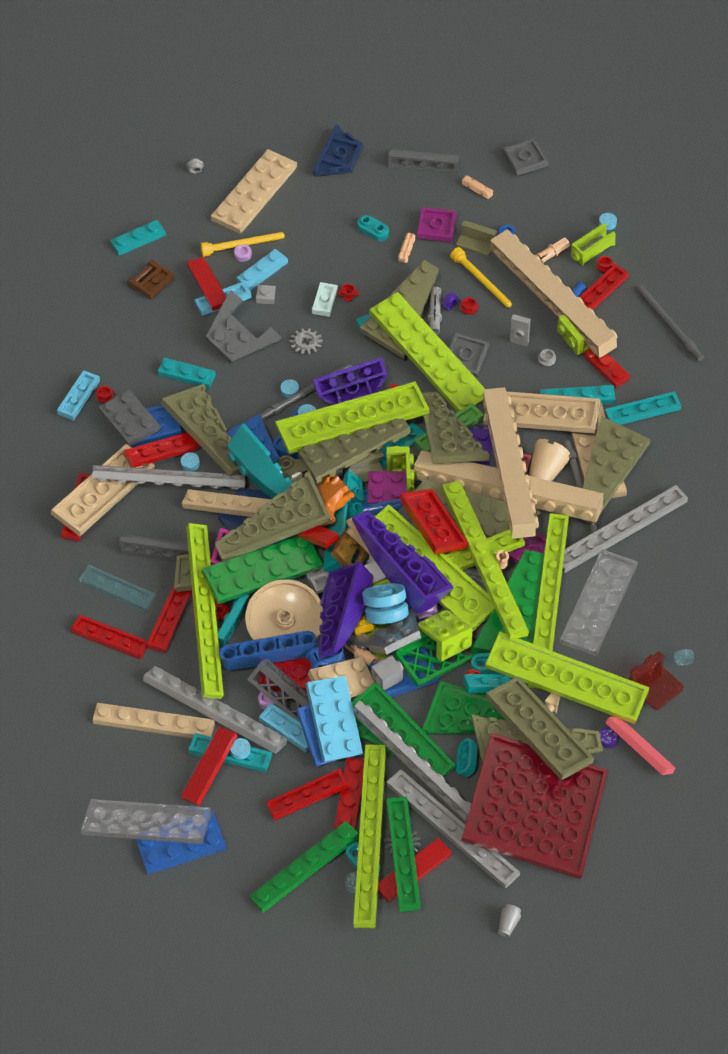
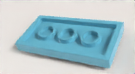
[305,676,363,763]

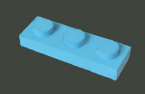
[236,249,288,291]
[194,282,252,316]
[57,370,100,421]
[259,703,309,753]

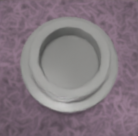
[186,159,204,174]
[538,349,556,366]

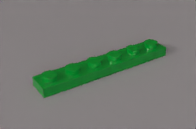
[387,796,421,912]
[249,821,359,913]

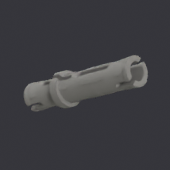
[428,287,442,335]

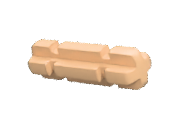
[462,175,493,199]
[398,233,415,263]

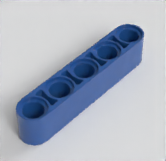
[220,631,318,670]

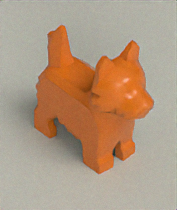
[316,474,355,527]

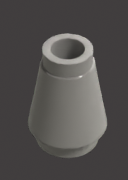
[498,904,521,938]

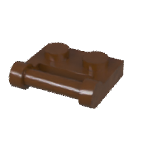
[127,260,175,299]

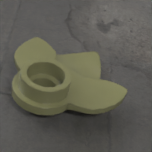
[278,455,307,482]

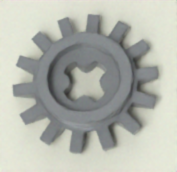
[290,328,323,355]

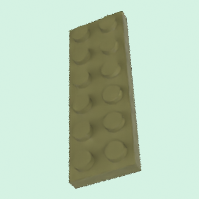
[486,676,594,780]

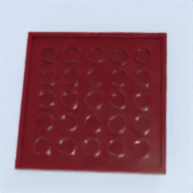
[461,732,608,879]

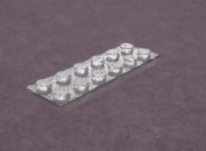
[560,549,638,656]
[81,799,211,844]

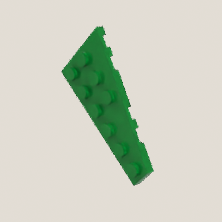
[472,550,545,653]
[422,681,555,734]
[352,682,456,777]

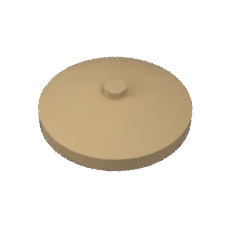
[245,580,323,651]

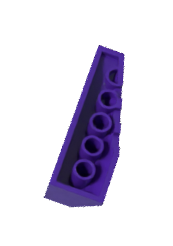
[352,511,453,614]
[318,562,373,658]

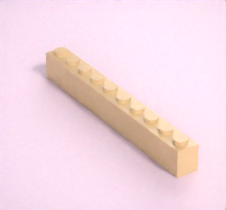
[490,229,617,358]
[483,387,539,539]
[414,450,604,522]

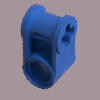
[305,646,345,669]

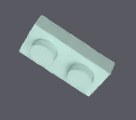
[312,282,338,317]

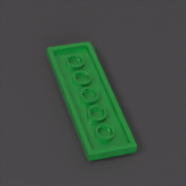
[201,537,323,604]

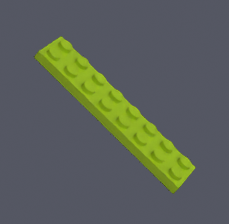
[369,292,485,412]
[275,381,429,454]
[375,504,496,632]
[485,632,649,724]

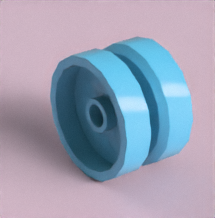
[362,583,409,624]

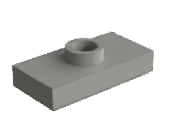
[510,314,530,347]

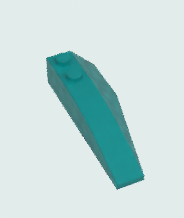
[227,424,292,499]
[323,470,369,573]

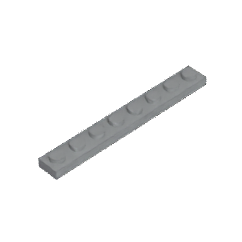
[92,465,245,490]
[562,485,688,573]
[143,666,288,754]
[353,701,471,823]
[387,770,520,889]

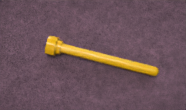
[200,232,285,257]
[450,247,512,308]

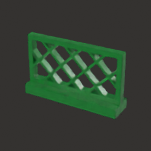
[388,631,479,688]

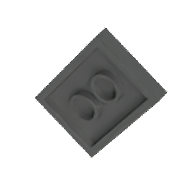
[98,389,160,447]

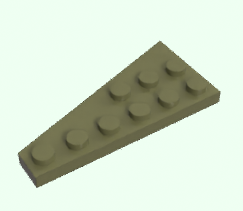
[360,260,439,359]
[160,384,241,477]
[581,416,650,525]
[298,419,410,484]
[415,479,540,553]
[471,715,603,764]

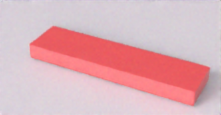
[605,716,676,775]

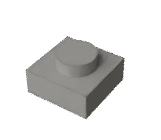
[256,285,276,304]

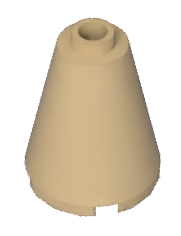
[529,439,571,481]

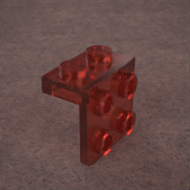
[629,651,684,710]

